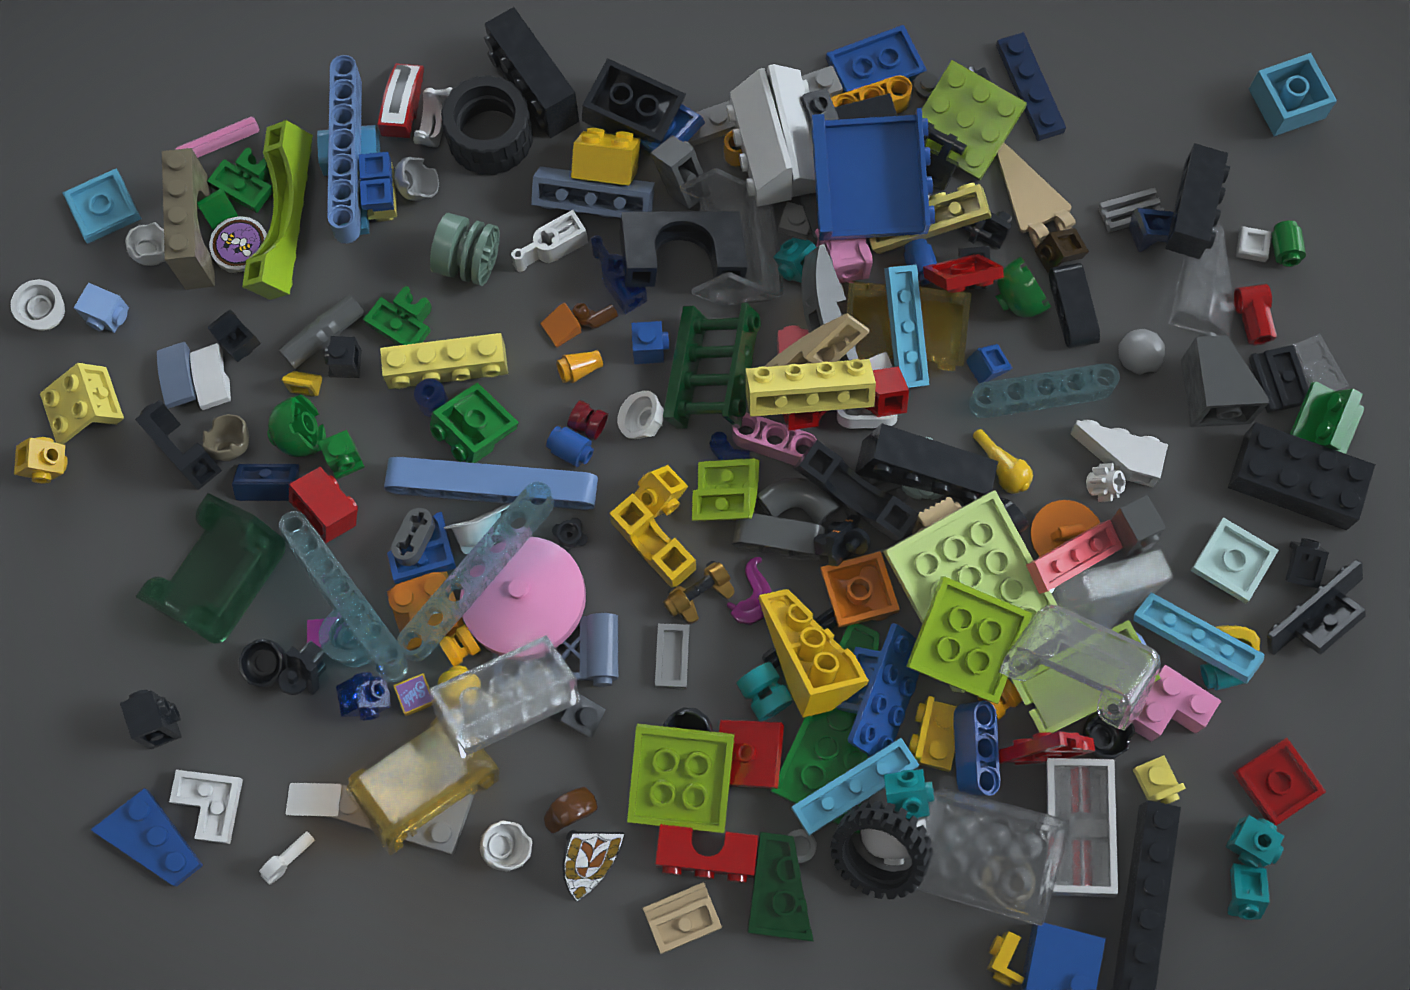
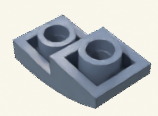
[157,341,196,409]

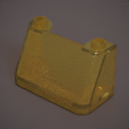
[845,281,971,371]
[346,713,500,856]

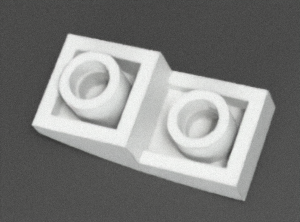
[190,343,231,410]

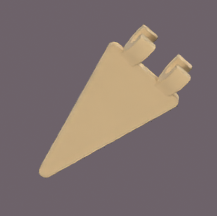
[996,143,1076,247]

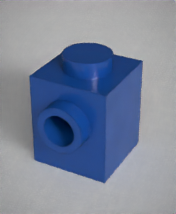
[631,321,669,364]

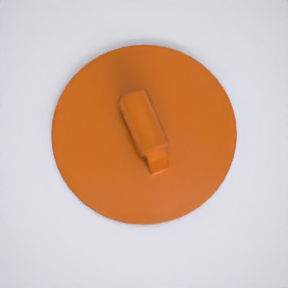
[1031,500,1100,557]

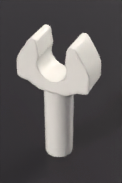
[259,831,315,885]

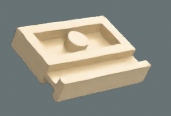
[643,882,722,954]

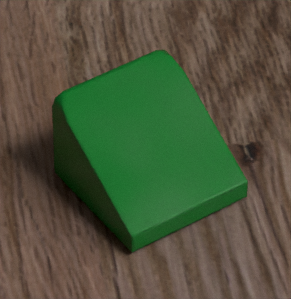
[197,189,238,230]

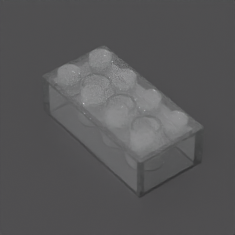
[429,635,580,758]

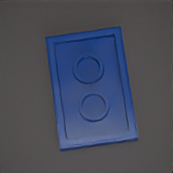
[826,25,927,93]

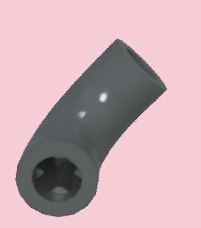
[756,478,841,525]

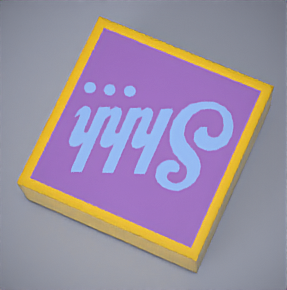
[393,673,436,716]

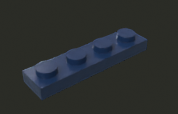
[996,32,1066,141]

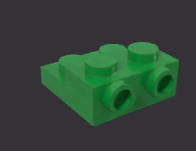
[429,382,519,463]

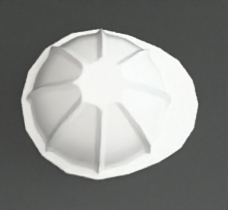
[11,279,65,331]
[617,391,664,439]

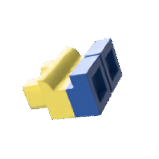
[359,152,397,222]

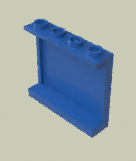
[811,108,935,241]

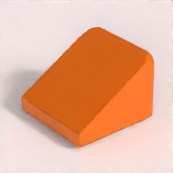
[540,302,582,348]

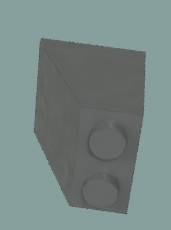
[1181,333,1269,427]

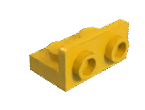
[909,696,957,772]

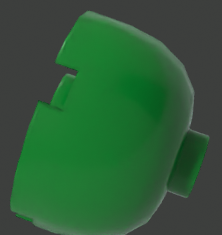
[995,256,1051,318]
[267,395,326,457]

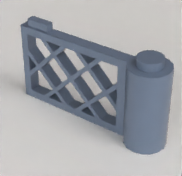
[492,613,618,690]

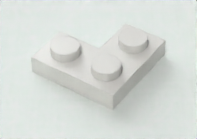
[169,770,243,844]

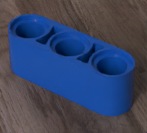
[953,700,1000,797]

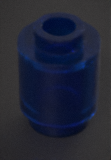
[414,379,449,417]

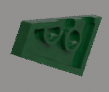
[747,832,814,941]

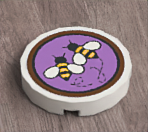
[209,216,267,273]

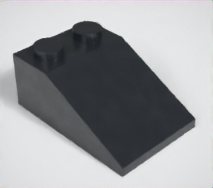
[582,58,686,144]

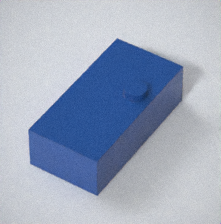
[1020,921,1106,990]

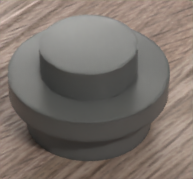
[914,71,941,100]

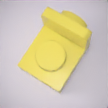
[1133,755,1186,804]

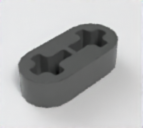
[391,508,435,566]

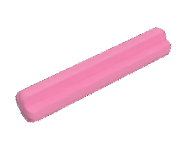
[175,117,259,158]

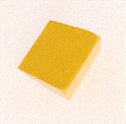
[282,371,322,397]

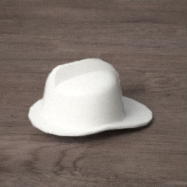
[444,502,515,554]

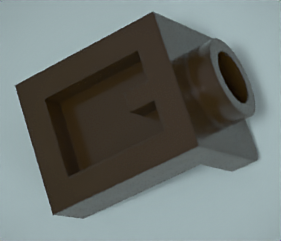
[1035,228,1089,273]

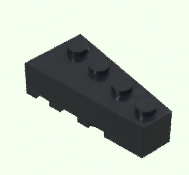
[855,423,998,504]

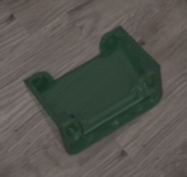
[136,493,286,644]

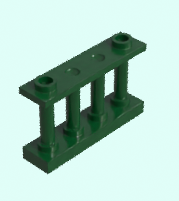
[662,303,761,429]

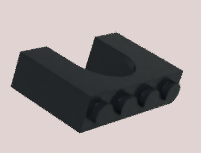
[619,211,748,287]

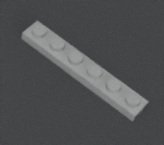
[687,65,843,146]

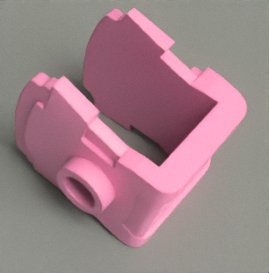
[815,229,873,283]

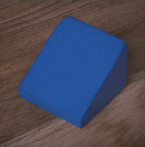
[966,344,1012,384]

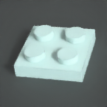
[1191,517,1279,604]

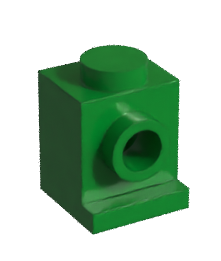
[318,429,365,479]

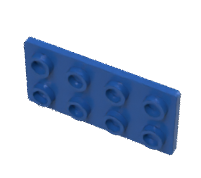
[836,623,920,757]

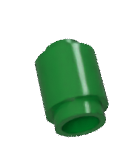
[1271,220,1306,267]

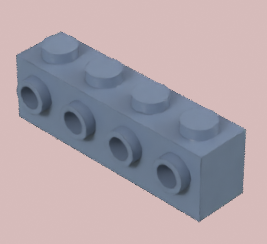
[531,166,655,218]

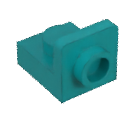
[1228,863,1270,920]

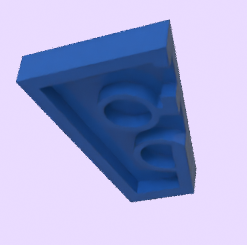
[91,788,203,887]

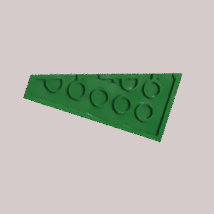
[770,623,880,835]

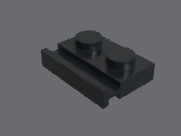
[1248,345,1309,413]

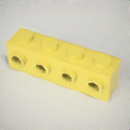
[869,183,992,254]
[380,333,508,389]
[746,359,876,417]

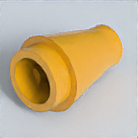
[556,350,603,384]

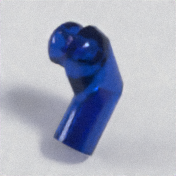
[709,432,750,460]

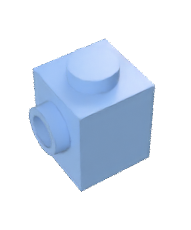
[74,283,129,333]

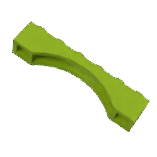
[242,120,313,300]

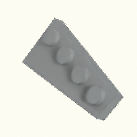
[330,785,475,855]

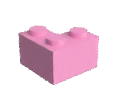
[1129,665,1221,742]

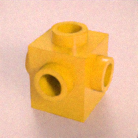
[14,437,68,484]
[634,465,688,518]

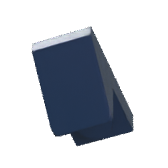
[1129,208,1173,252]

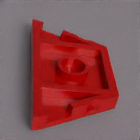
[999,732,1095,765]

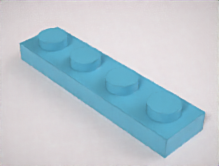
[884,265,929,388]
[1133,592,1265,684]
[791,738,919,836]

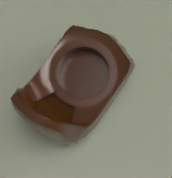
[544,787,597,834]

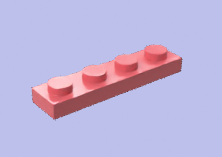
[1026,520,1123,594]

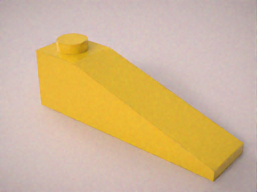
[758,589,869,718]

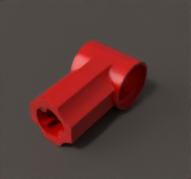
[1233,284,1277,346]

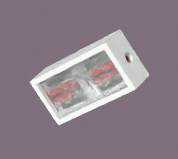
[1046,758,1118,897]

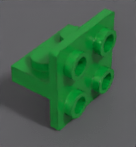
[1290,381,1364,454]

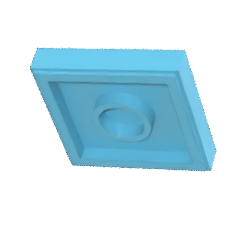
[63,168,141,244]

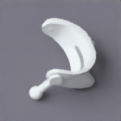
[413,87,453,148]

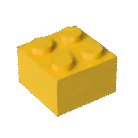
[571,128,640,186]

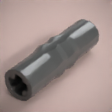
[278,294,365,369]

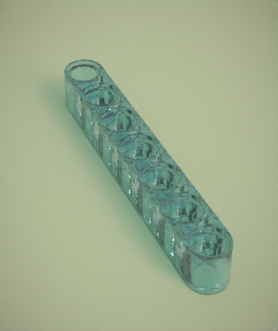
[397,482,554,661]
[279,511,408,682]

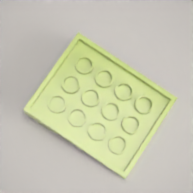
[883,490,1071,693]

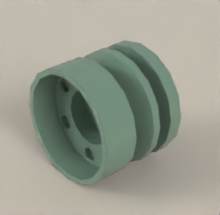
[430,212,500,286]

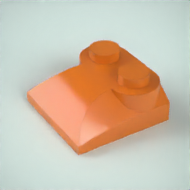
[820,551,900,627]
[387,571,464,652]

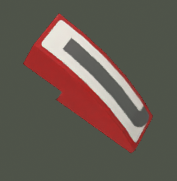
[378,63,424,138]

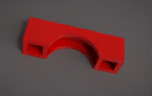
[782,366,909,431]

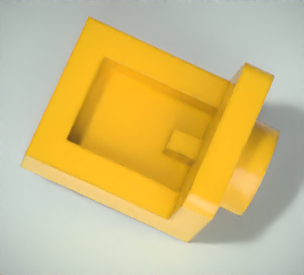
[987,931,1024,987]

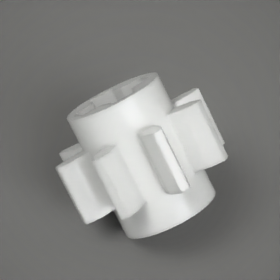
[1086,463,1126,502]

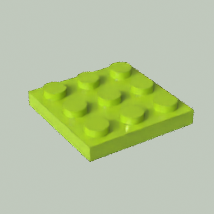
[922,60,1027,180]
[906,576,1032,704]
[627,724,734,833]

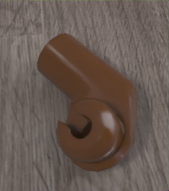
[572,303,618,328]

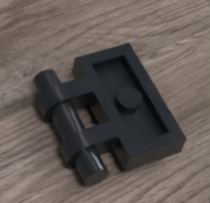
[924,122,967,191]

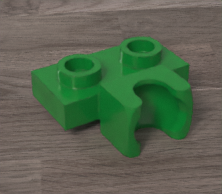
[207,148,273,213]
[363,286,431,345]

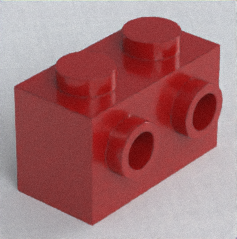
[289,467,358,544]

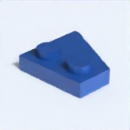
[387,512,456,585]

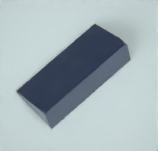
[232,464,300,501]

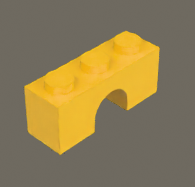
[609,493,696,588]

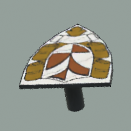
[563,830,625,902]

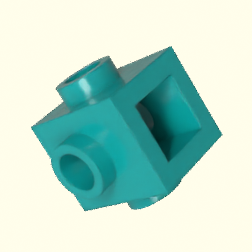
[773,238,816,283]
[884,769,935,819]
[1225,815,1285,869]

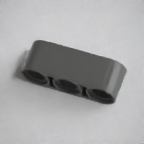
[732,513,826,561]

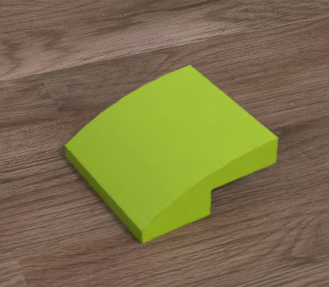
[692,458,760,521]

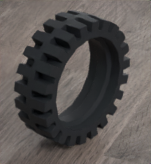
[830,801,933,900]

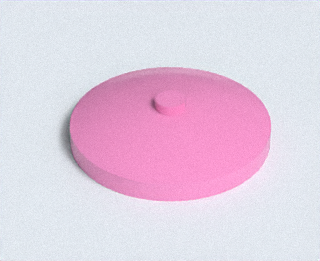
[460,537,586,659]

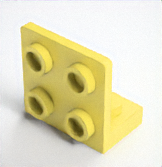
[40,363,124,444]

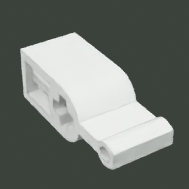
[511,210,588,272]

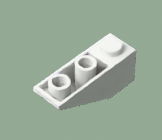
[1071,420,1168,487]

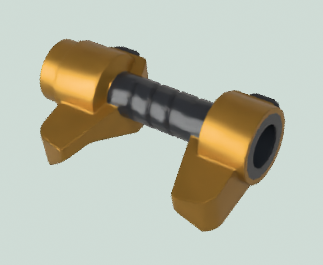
[663,561,734,624]

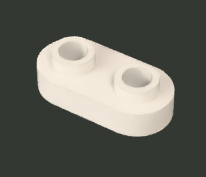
[837,408,898,429]

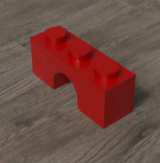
[655,824,758,883]

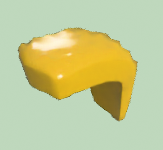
[1216,625,1260,651]

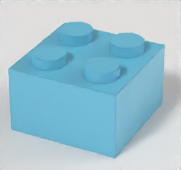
[1249,53,1337,136]

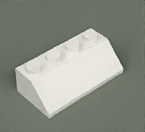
[766,64,816,197]
[726,68,792,207]

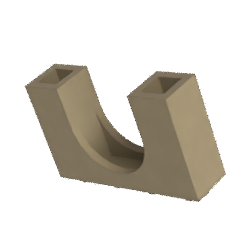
[162,148,215,290]

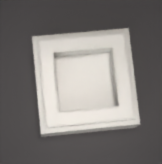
[1236,226,1271,262]

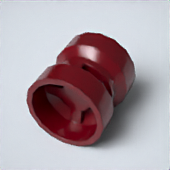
[567,400,608,440]

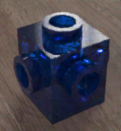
[336,672,391,721]

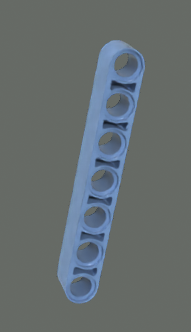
[327,55,362,244]
[384,457,598,510]

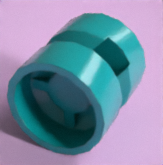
[736,662,794,722]

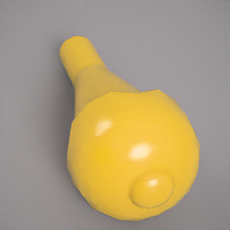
[973,429,1033,494]

